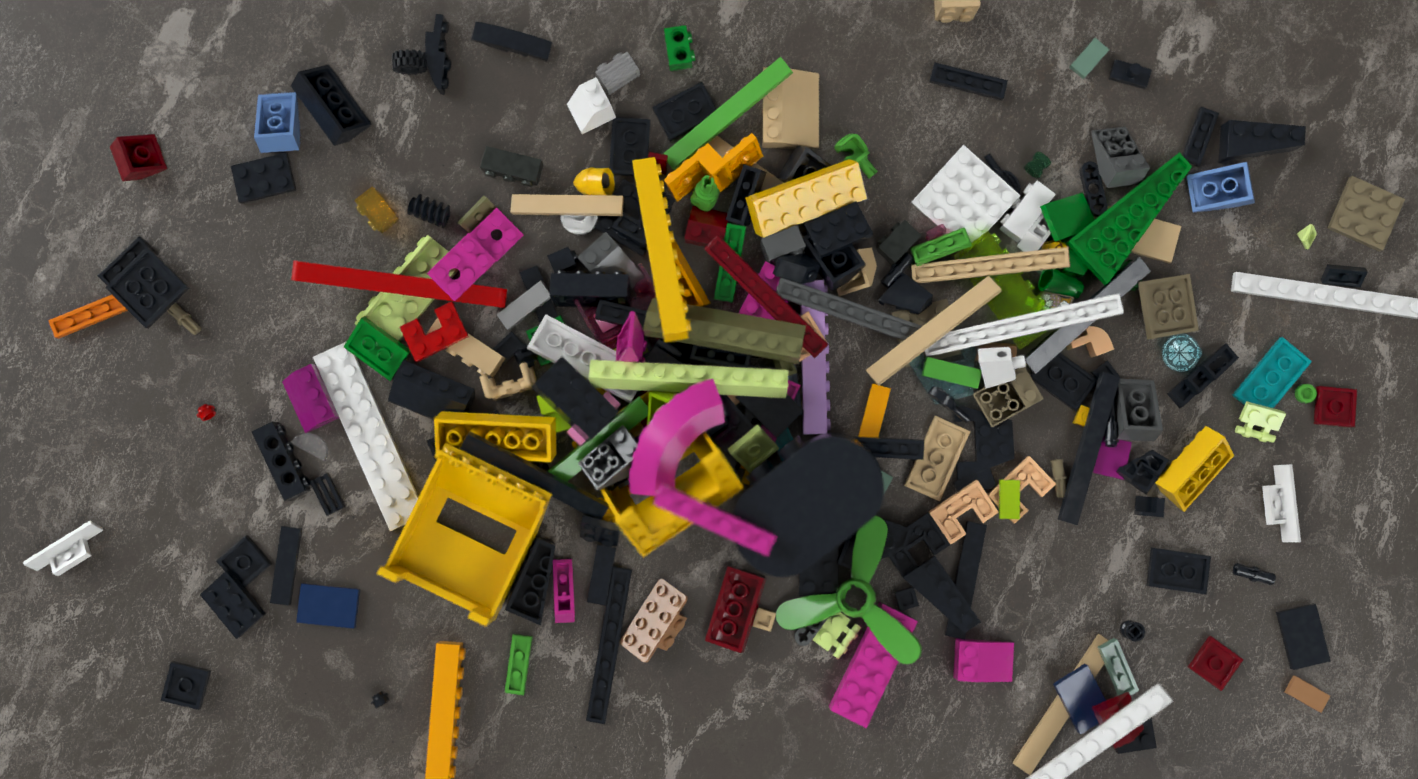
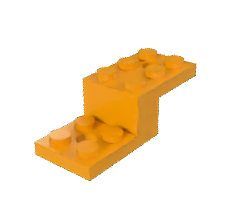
[664,133,763,202]

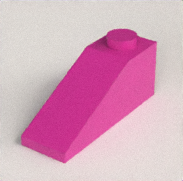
[553,559,575,623]

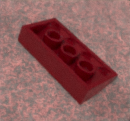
[705,566,767,653]

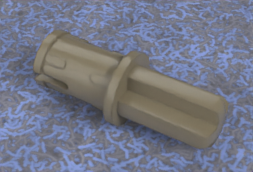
[167,303,201,335]
[1050,459,1067,498]

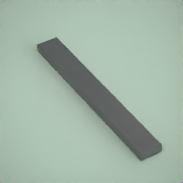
[776,277,922,341]

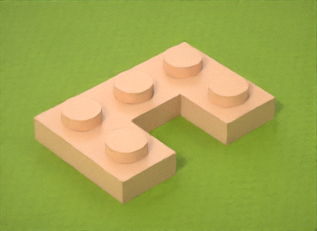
[987,456,1056,524]
[928,480,999,544]

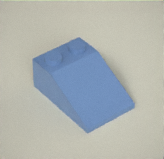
[254,92,300,153]
[1186,162,1255,213]

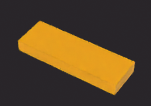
[858,384,891,437]

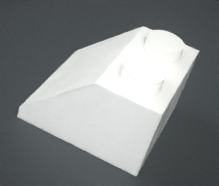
[567,77,616,134]

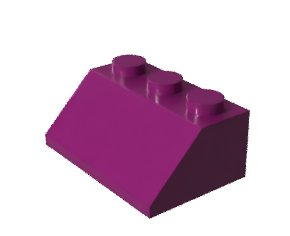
[282,364,339,433]

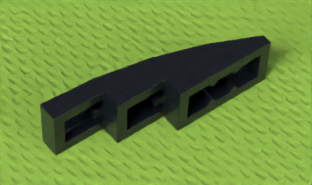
[471,21,552,61]
[1167,343,1239,408]

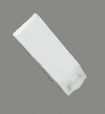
[1017,213,1051,252]

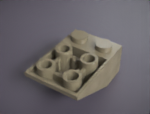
[973,367,1044,427]

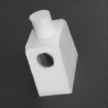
[978,347,1026,388]

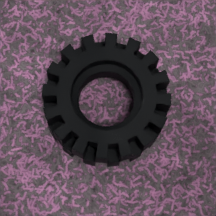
[392,49,428,75]

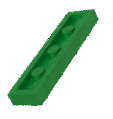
[714,223,746,302]

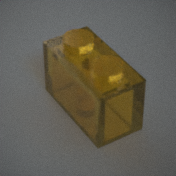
[354,186,400,233]

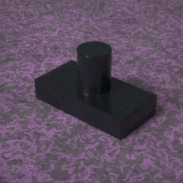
[1109,59,1152,89]

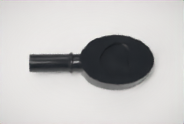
[984,153,1021,194]
[928,386,970,423]

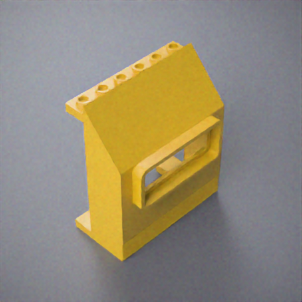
[571,391,744,557]
[377,443,552,626]

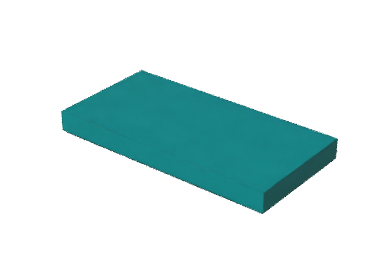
[1232,337,1312,408]

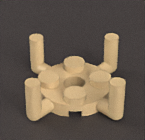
[480,362,537,401]

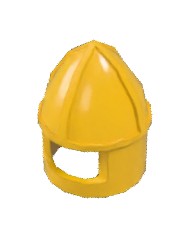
[573,167,615,195]

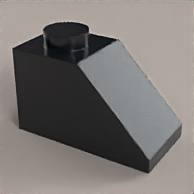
[773,253,821,284]

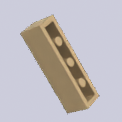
[427,317,506,378]

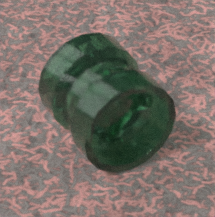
[1024,152,1051,178]

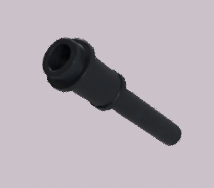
[1103,398,1119,447]

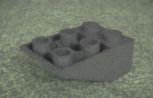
[1091,127,1150,188]
[578,425,639,491]

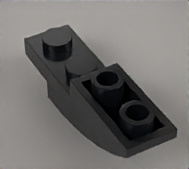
[425,14,451,95]

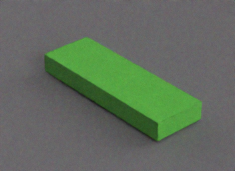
[910,227,972,266]
[921,357,982,389]
[505,634,533,695]

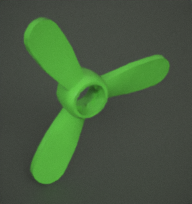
[776,516,922,664]

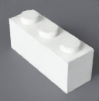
[1000,180,1055,243]

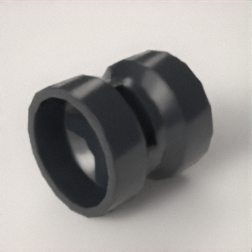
[1120,620,1145,642]

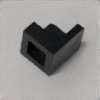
[1134,496,1165,517]

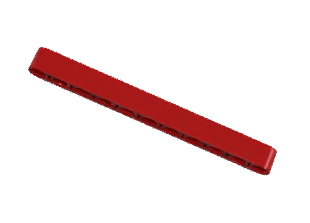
[291,261,508,308]

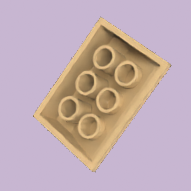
[762,67,819,148]

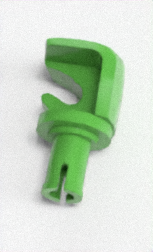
[834,134,878,179]
[690,175,720,211]

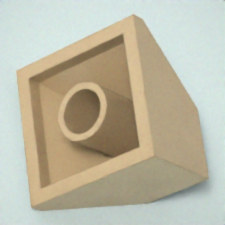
[837,248,877,296]

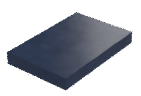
[296,583,360,628]
[1053,664,1106,734]

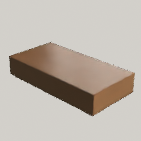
[1284,675,1330,713]

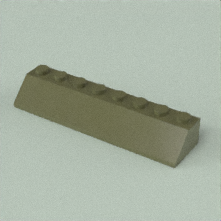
[643,298,806,364]

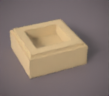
[752,607,776,632]

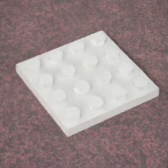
[911,145,1021,253]

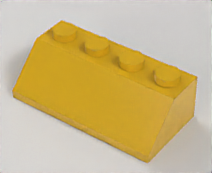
[1155,426,1234,512]

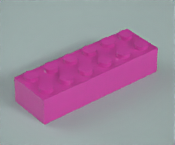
[829,602,918,728]

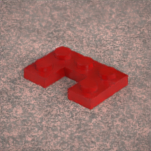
[400,301,469,362]

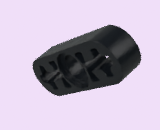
[1079,161,1108,217]

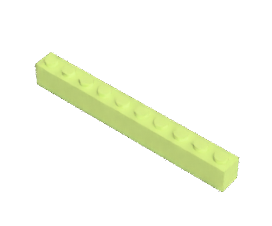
[589,360,788,398]

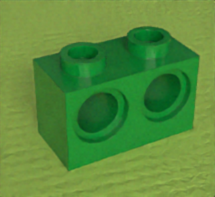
[664,25,695,71]

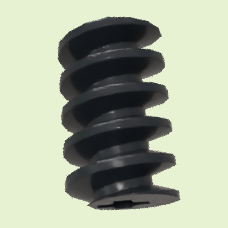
[407,194,451,229]

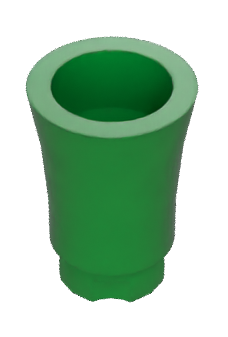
[1038,269,1084,299]

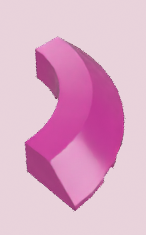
[629,379,725,496]

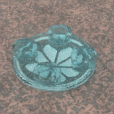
[1162,333,1202,372]

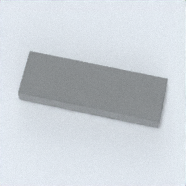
[497,280,551,330]

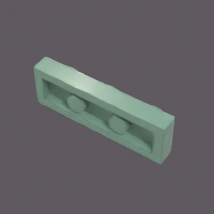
[1098,638,1139,696]

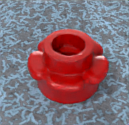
[196,404,216,421]

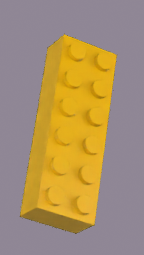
[745,159,867,238]
[434,411,556,462]

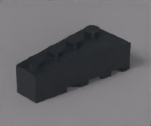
[505,536,556,626]

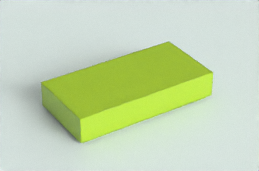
[999,480,1020,519]

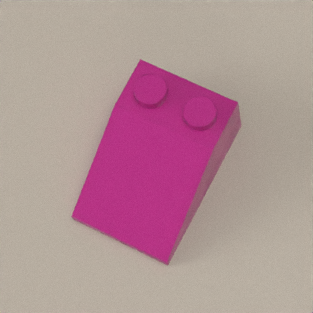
[615,311,647,363]
[953,638,1014,682]

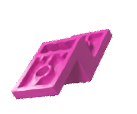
[427,208,524,301]

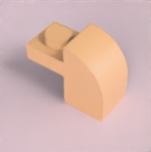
[1066,326,1114,358]

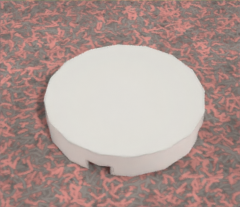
[560,215,598,235]

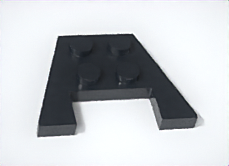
[953,404,1015,479]

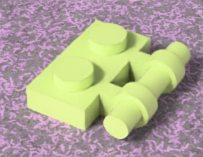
[1235,401,1286,443]
[812,612,861,659]

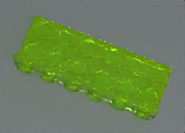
[953,231,1049,350]

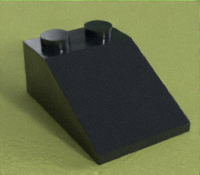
[777,146,832,183]
[645,338,693,365]

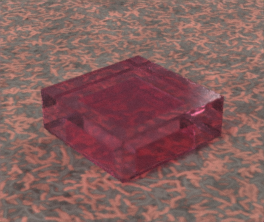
[925,224,947,241]

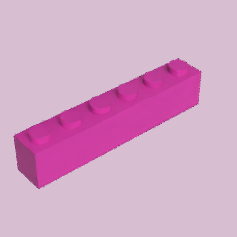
[654,483,776,556]

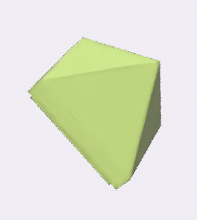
[1297,224,1317,249]

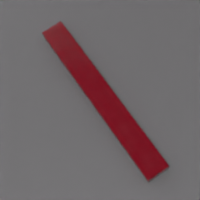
[704,235,829,358]

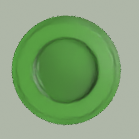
[1295,384,1317,403]

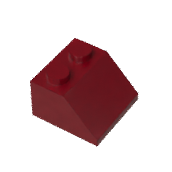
[110,134,167,182]
[684,206,728,247]
[1092,692,1144,749]

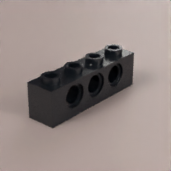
[252,421,311,501]

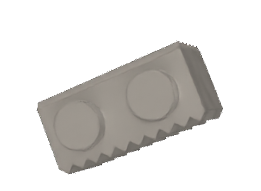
[595,52,640,95]

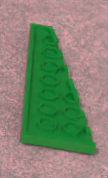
[1066,152,1192,286]

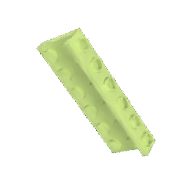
[354,235,458,342]

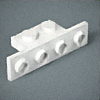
[1262,464,1301,542]
[23,521,103,576]

